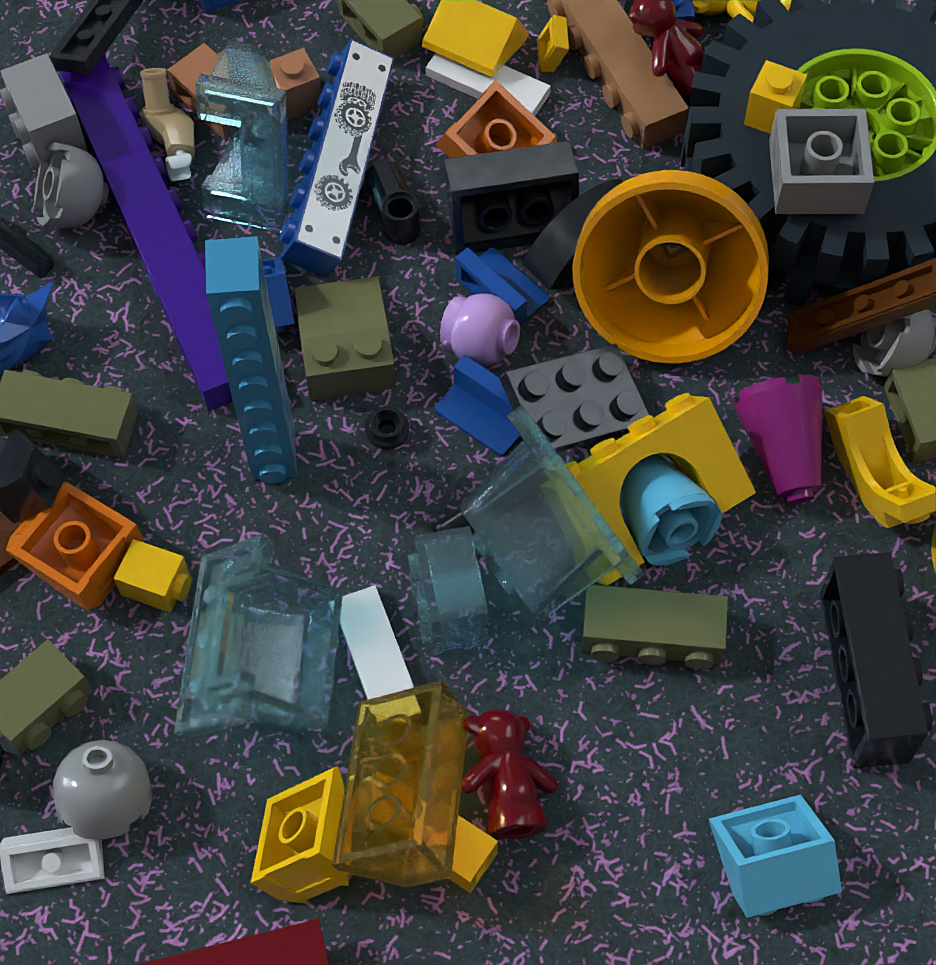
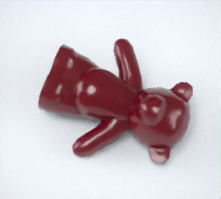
[629,0,705,98]
[460,709,558,840]

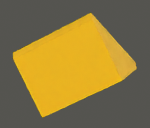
[422,0,529,77]

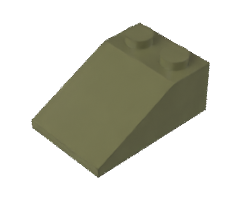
[294,276,396,401]

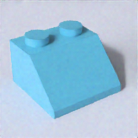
[709,795,842,918]

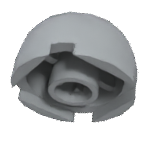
[34,142,109,229]
[853,309,936,377]
[53,740,153,840]

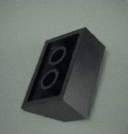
[444,141,579,255]

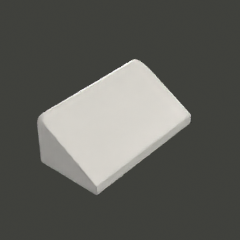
[0,827,105,894]

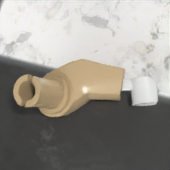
[140,68,195,182]

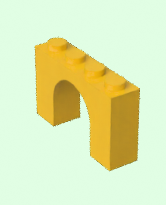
[541,393,756,586]

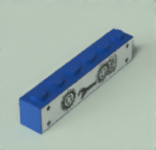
[279,38,395,277]

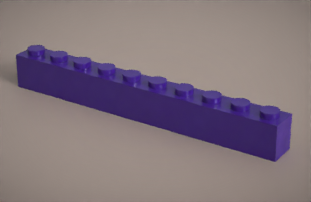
[58,54,233,412]

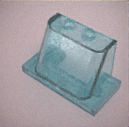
[195,39,288,233]
[459,405,645,621]
[174,534,343,739]

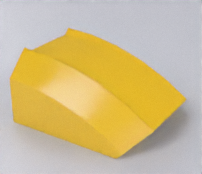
[251,766,351,903]

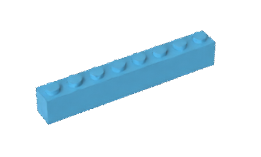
[205,236,297,484]

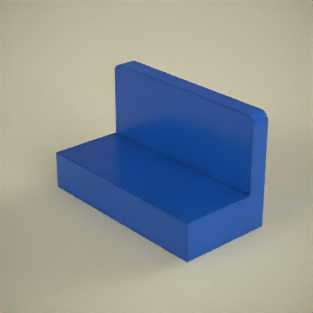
[455,247,549,326]
[434,355,523,457]

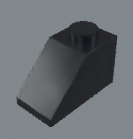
[0,428,65,523]

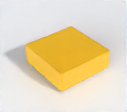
[537,15,569,72]

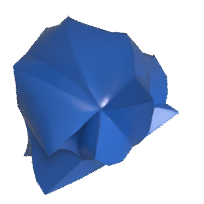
[0,280,56,376]

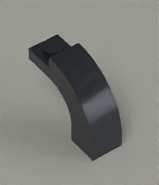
[522,178,624,290]

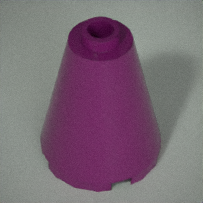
[732,375,822,504]

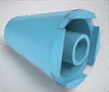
[620,453,723,565]

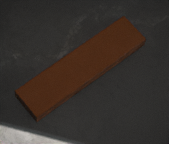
[787,258,936,355]

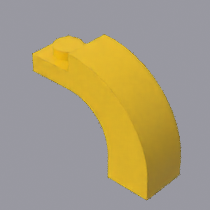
[824,396,936,529]

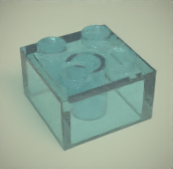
[407,526,488,656]

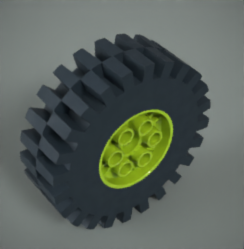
[680,0,936,308]

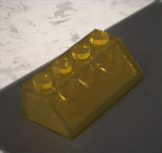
[332,680,470,888]

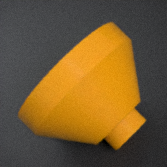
[572,170,769,363]

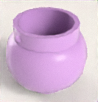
[440,293,520,367]

